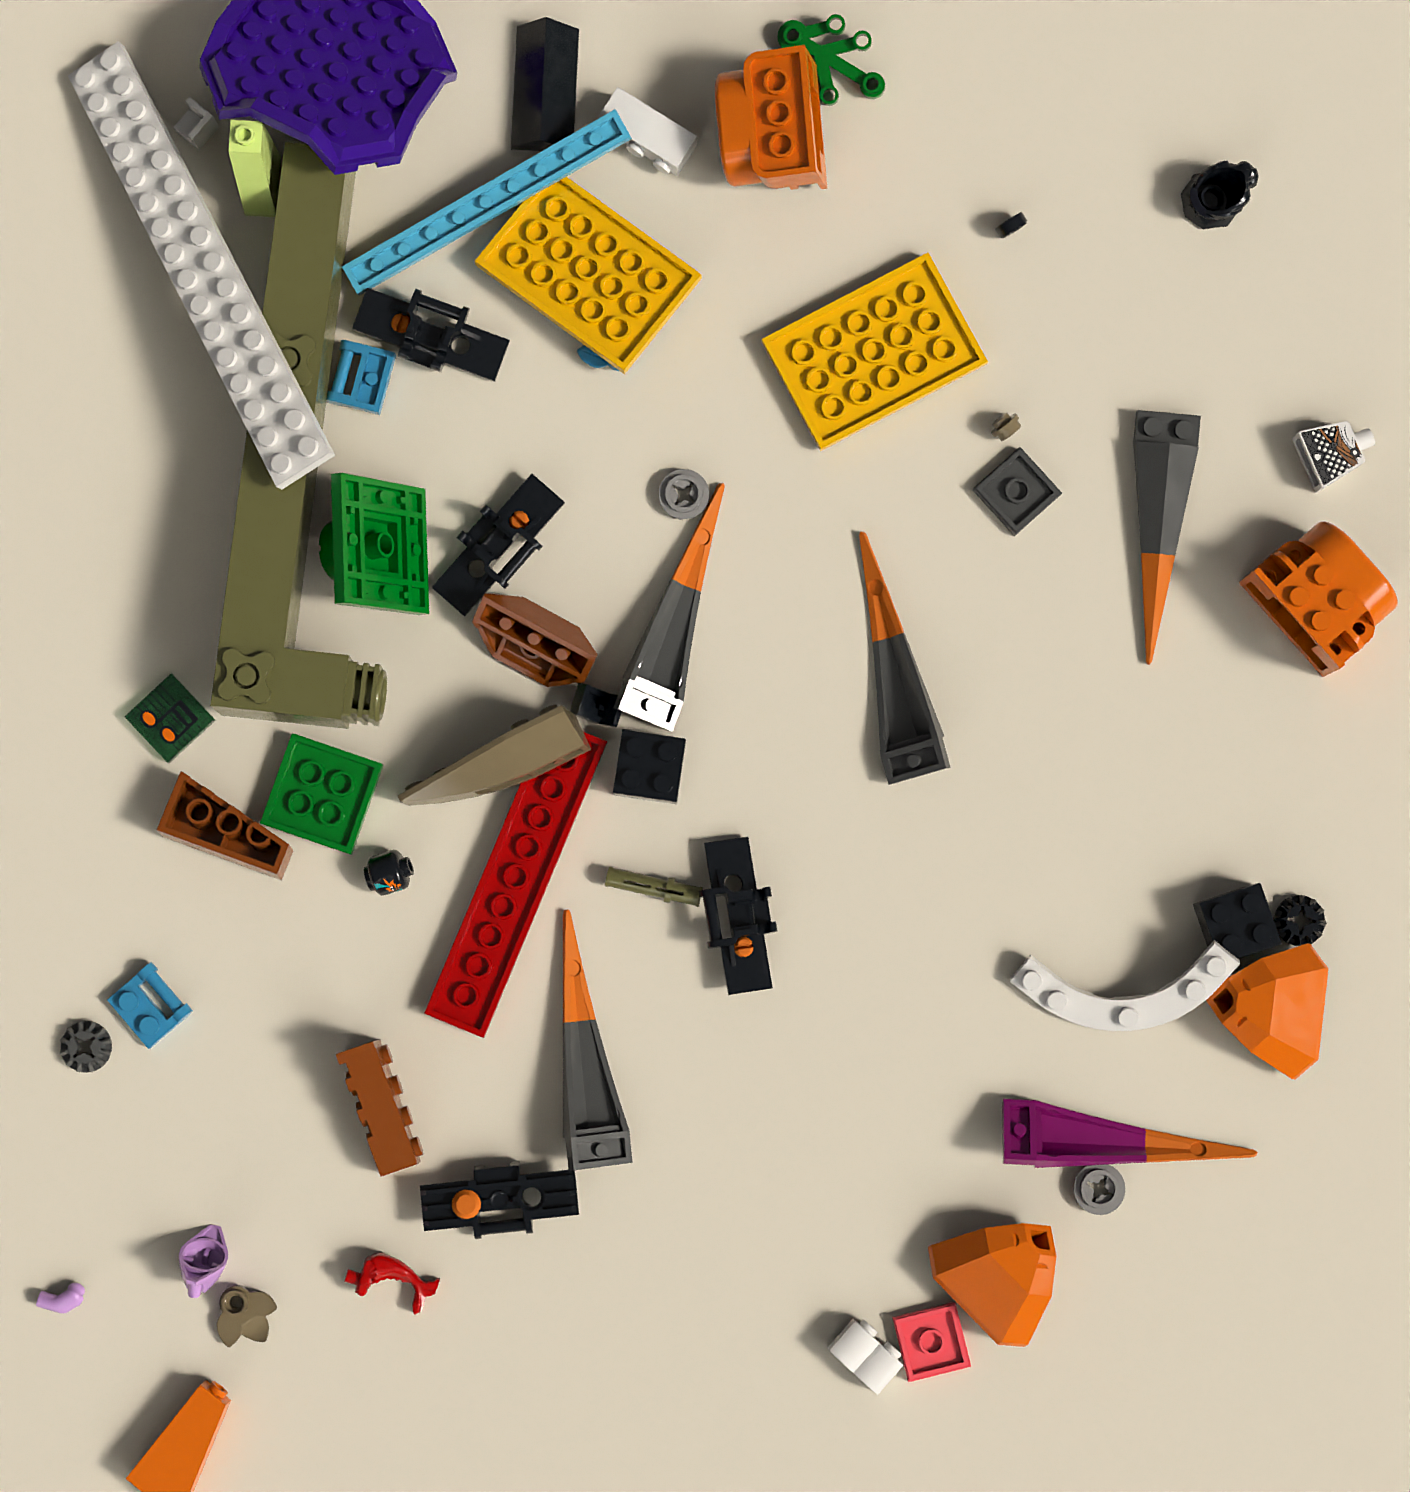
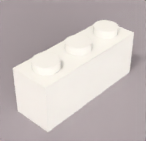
[597,87,697,176]

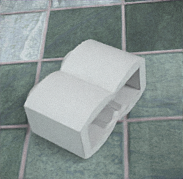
[827,1319,903,1395]

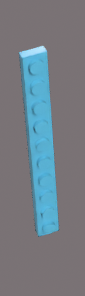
[342,109,632,296]

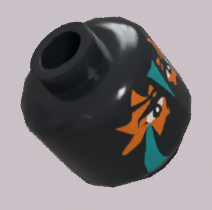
[364,850,414,896]

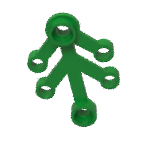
[777,14,885,106]

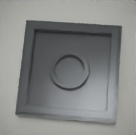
[973,447,1062,536]

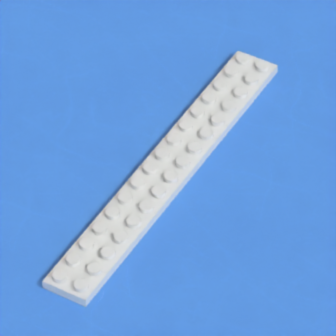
[68,41,335,490]

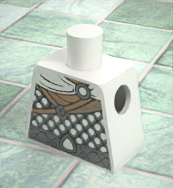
[1292,421,1375,493]

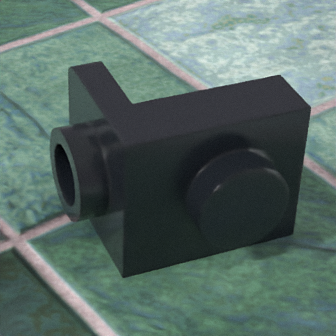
[570,683,622,727]

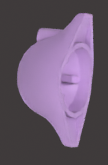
[179,1224,228,1298]

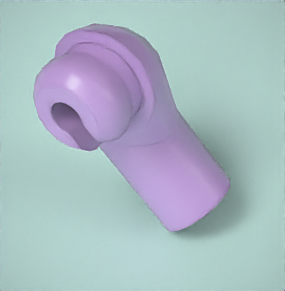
[36,1283,85,1314]

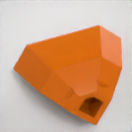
[1206,943,1329,1080]
[928,1223,1057,1347]

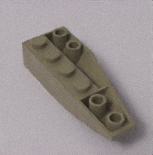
[398,705,591,806]

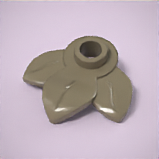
[216,1286,277,1347]

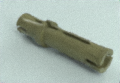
[605,867,703,907]

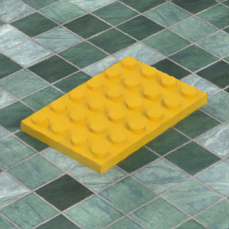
[475,177,702,375]
[761,252,988,451]

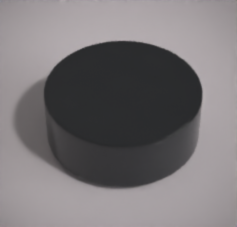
[995,212,1027,239]

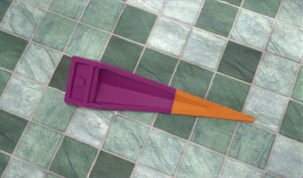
[1002,1099,1258,1168]

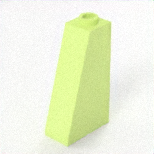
[228,120,281,217]

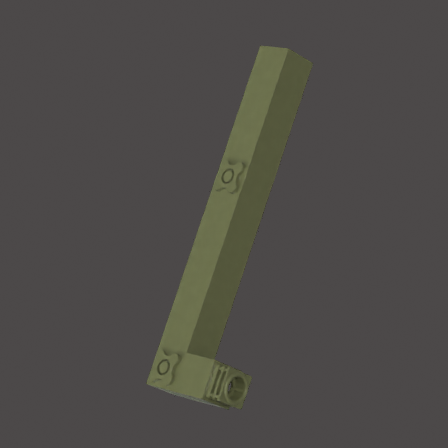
[210,142,387,729]

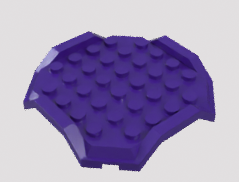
[199,0,457,175]

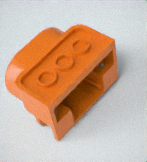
[715,45,828,190]
[1239,521,1398,677]

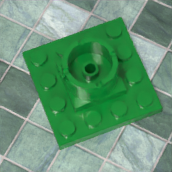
[319,473,429,615]

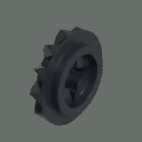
[1274,895,1327,946]

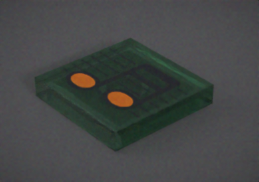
[125,673,216,764]

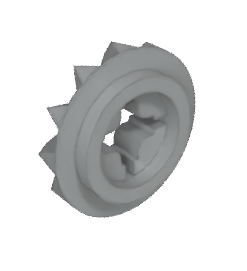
[659,469,709,520]
[1073,1164,1125,1215]

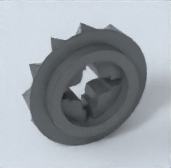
[60,1021,112,1073]

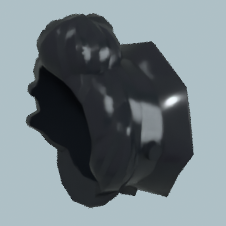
[1181,161,1259,230]

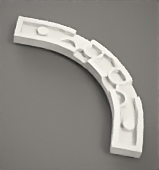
[1010,940,1240,1031]

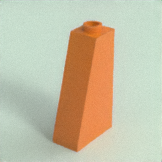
[126,1380,231,1492]

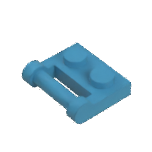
[326,340,396,415]
[107,962,193,1049]

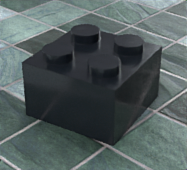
[613,729,686,804]
[1193,883,1282,959]

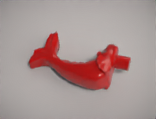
[344,1253,440,1315]

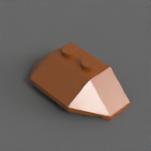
[472,593,598,687]

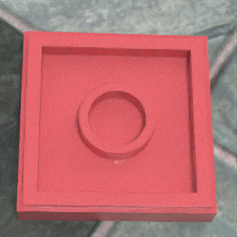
[892,1302,971,1382]

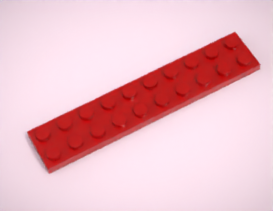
[424,732,608,1038]

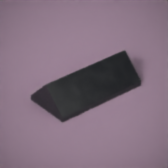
[511,17,579,151]

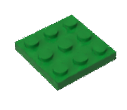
[260,733,384,855]

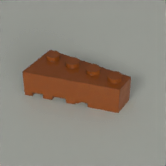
[157,771,293,881]
[336,1040,424,1177]

